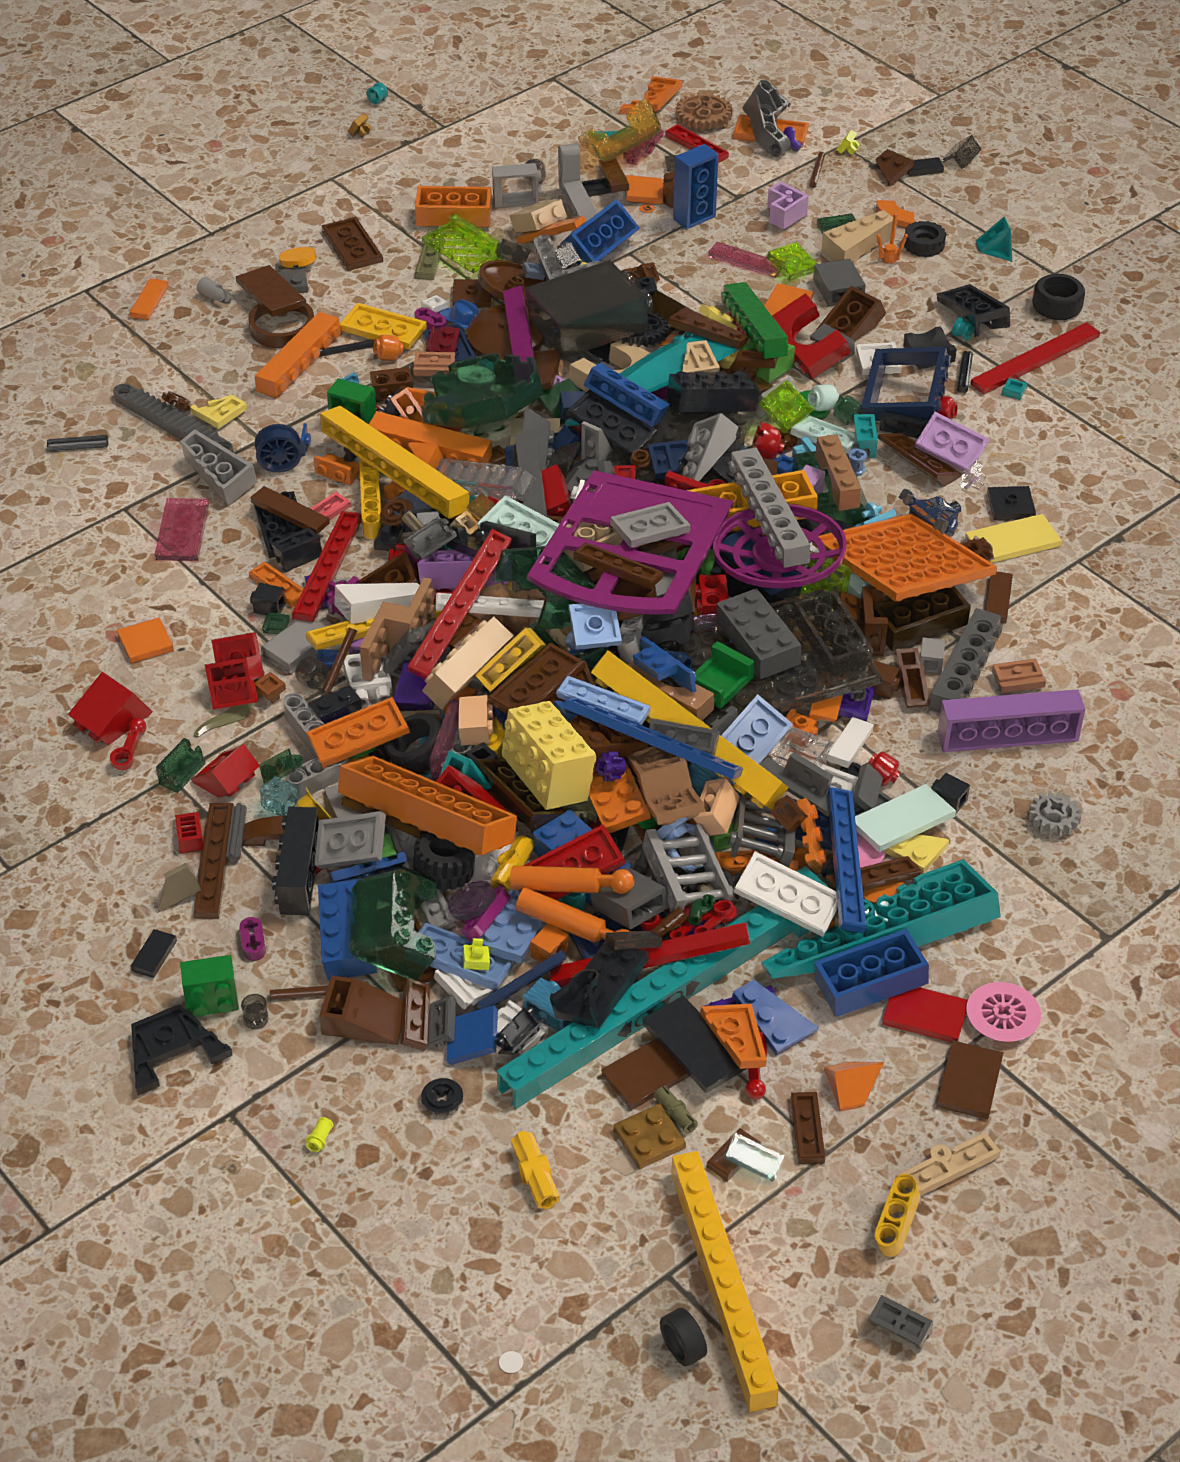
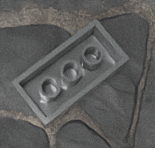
[717,588,801,679]

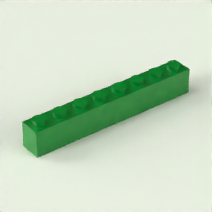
[721,282,788,359]

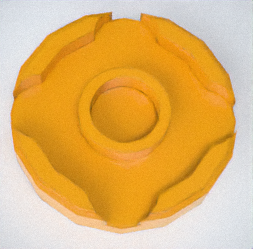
[279,247,317,268]

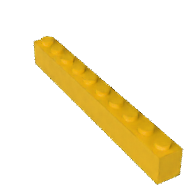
[320,406,470,519]
[591,650,789,810]
[671,1151,779,1412]

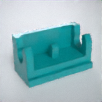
[854,414,878,458]

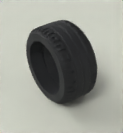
[1032,274,1085,320]
[384,713,449,774]

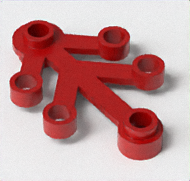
[640,900,737,939]

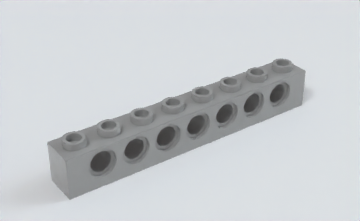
[729,448,810,568]

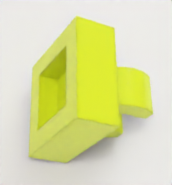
[836,129,860,155]
[462,938,490,970]

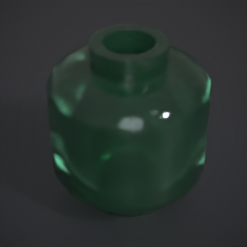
[833,395,862,426]

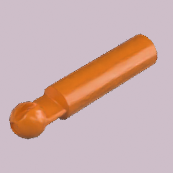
[510,866,634,894]
[515,887,636,948]

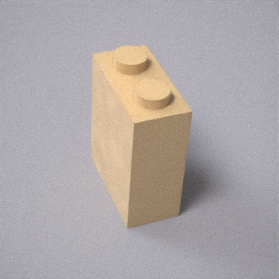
[509,199,567,233]

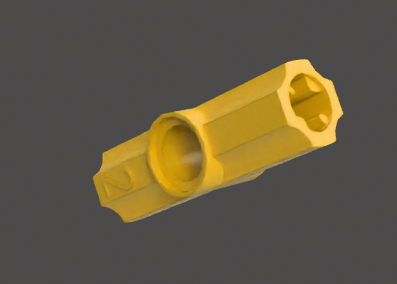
[489,835,535,893]
[511,1130,560,1210]

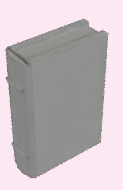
[261,620,328,675]

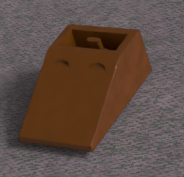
[569,719,649,770]
[319,976,403,1045]

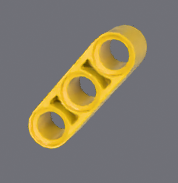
[875,1174,921,1257]

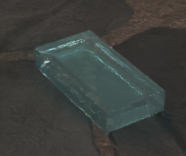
[724,1133,784,1182]

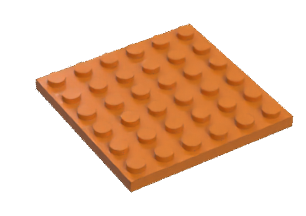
[812,514,997,601]

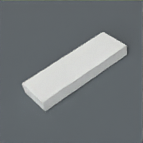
[827,717,874,768]

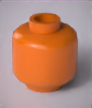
[373,334,403,361]

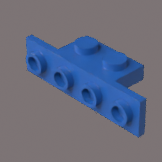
[633,636,696,693]

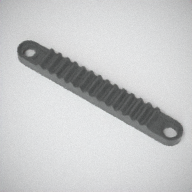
[113,383,234,453]

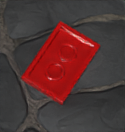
[882,987,968,1043]

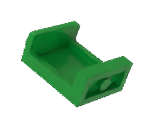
[694,641,754,709]

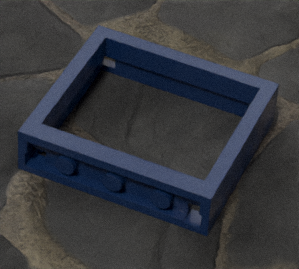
[861,347,951,421]

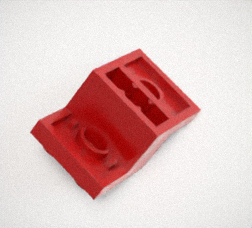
[205,632,264,710]

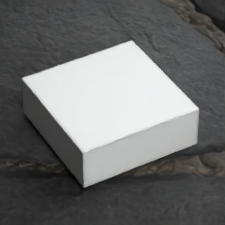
[421,295,448,312]

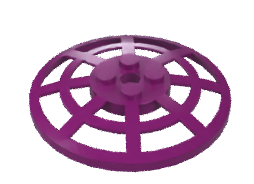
[713,504,846,588]

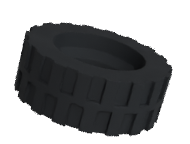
[904,221,946,257]

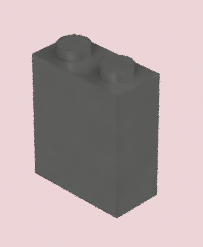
[813,259,866,307]
[590,866,668,930]

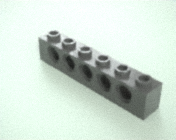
[929,608,1003,713]

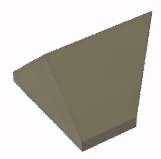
[157,863,201,913]

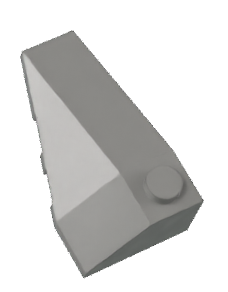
[682,413,738,481]

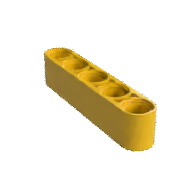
[359,459,382,539]

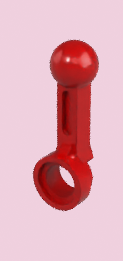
[110,717,147,771]
[745,1032,767,1100]

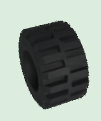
[413,832,475,891]

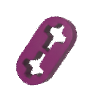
[414,308,447,330]
[239,917,266,961]

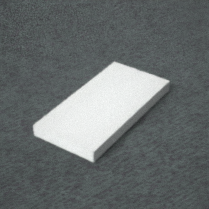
[733,852,838,937]

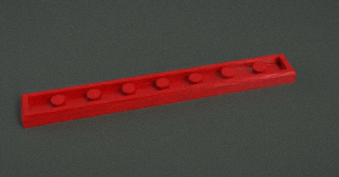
[970,322,1100,395]
[292,511,362,622]
[407,529,512,679]
[550,922,750,988]

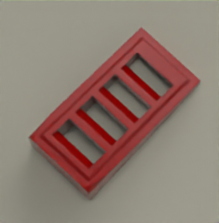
[175,812,204,854]

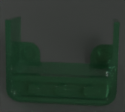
[493,546,595,631]

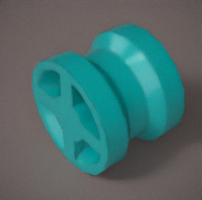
[366,82,388,104]
[952,317,974,341]

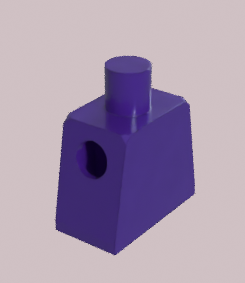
[394,662,434,711]

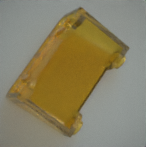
[577,98,661,162]

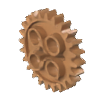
[675,92,733,131]

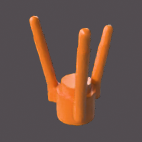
[876,214,908,264]

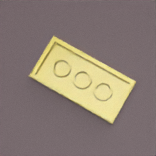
[965,514,1062,563]

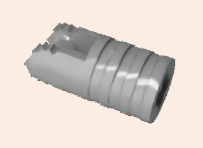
[197,277,232,303]

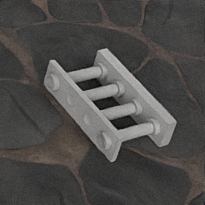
[642,824,734,913]

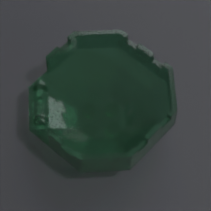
[421,353,544,436]

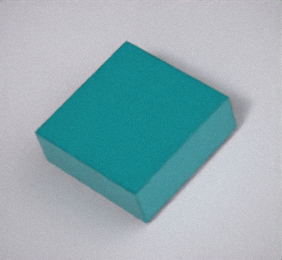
[1002,378,1028,400]

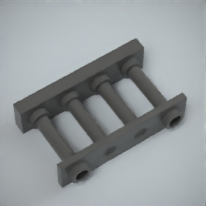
[728,792,797,868]

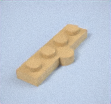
[896,1132,1001,1196]

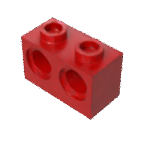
[695,575,729,622]

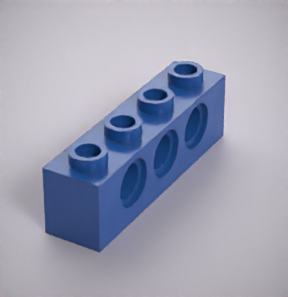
[583,363,670,427]

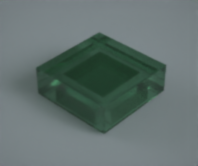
[262,612,290,635]

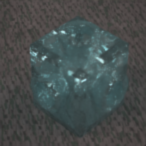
[259,776,298,816]

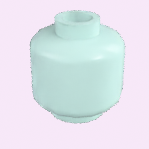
[808,384,839,411]

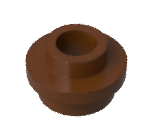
[630,449,651,469]

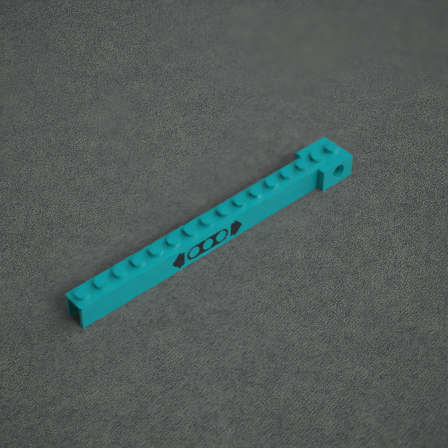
[496,866,835,1109]

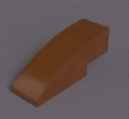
[894,648,930,708]

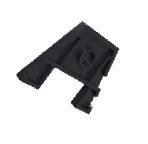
[131,1004,233,1095]

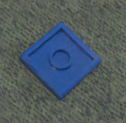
[446,1005,498,1065]

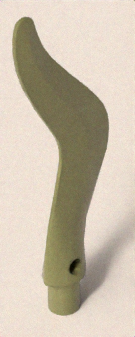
[194,670,265,737]

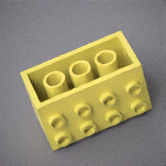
[502,701,596,810]

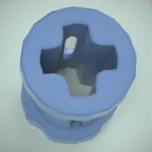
[848,448,867,476]

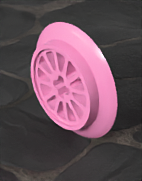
[966,982,1041,1042]

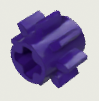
[596,752,626,781]

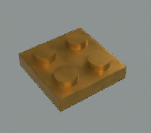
[613,1103,686,1169]

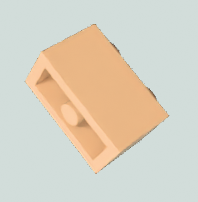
[459,695,494,746]
[693,778,740,836]

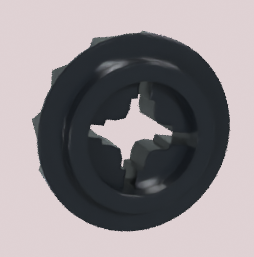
[421,1078,463,1116]

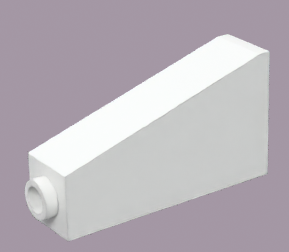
[335,583,419,624]

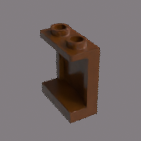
[860,586,888,656]

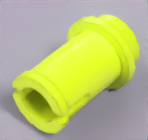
[305,1117,333,1152]

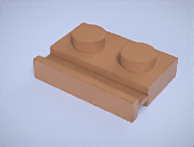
[413,352,455,377]
[992,658,1046,693]

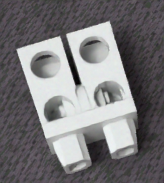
[343,653,392,707]

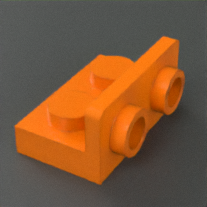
[314,453,360,486]

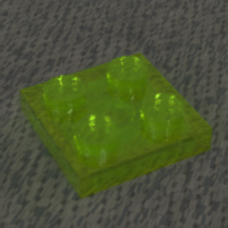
[766,242,818,281]
[759,380,814,433]

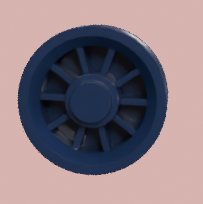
[254,424,302,473]

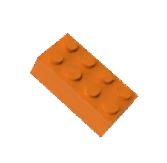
[415,186,492,228]

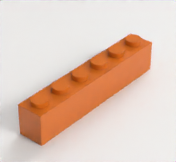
[255,311,341,399]
[369,411,492,472]

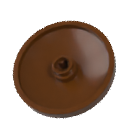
[478,260,552,306]
[467,304,546,362]

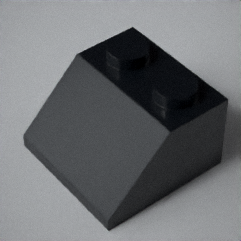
[307,685,362,724]

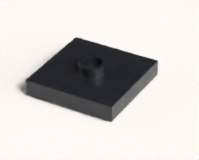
[987,486,1036,520]

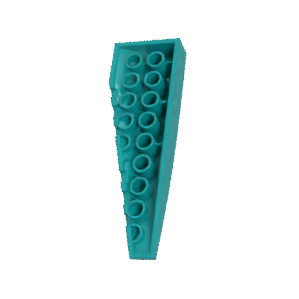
[566,331,740,426]
[761,859,1001,978]

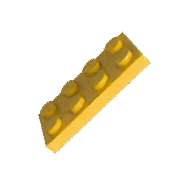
[340,303,427,350]

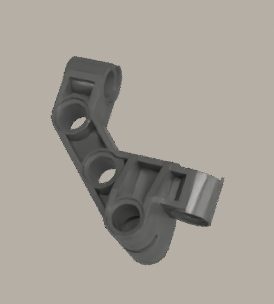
[742,80,791,157]

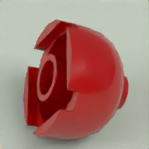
[751,421,784,460]

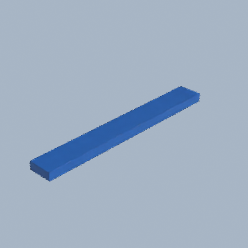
[563,697,743,780]
[827,787,867,934]

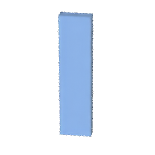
[556,676,651,725]

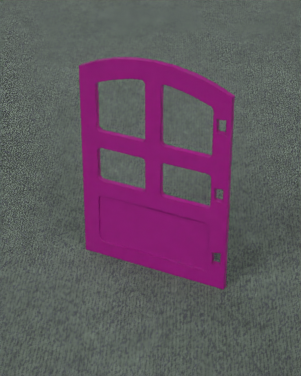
[527,470,733,614]

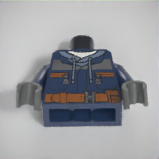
[898,489,961,537]

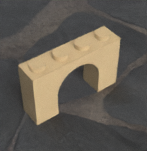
[569,340,650,392]

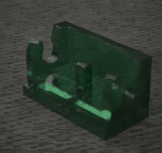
[156,738,206,793]

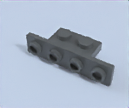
[759,752,834,817]

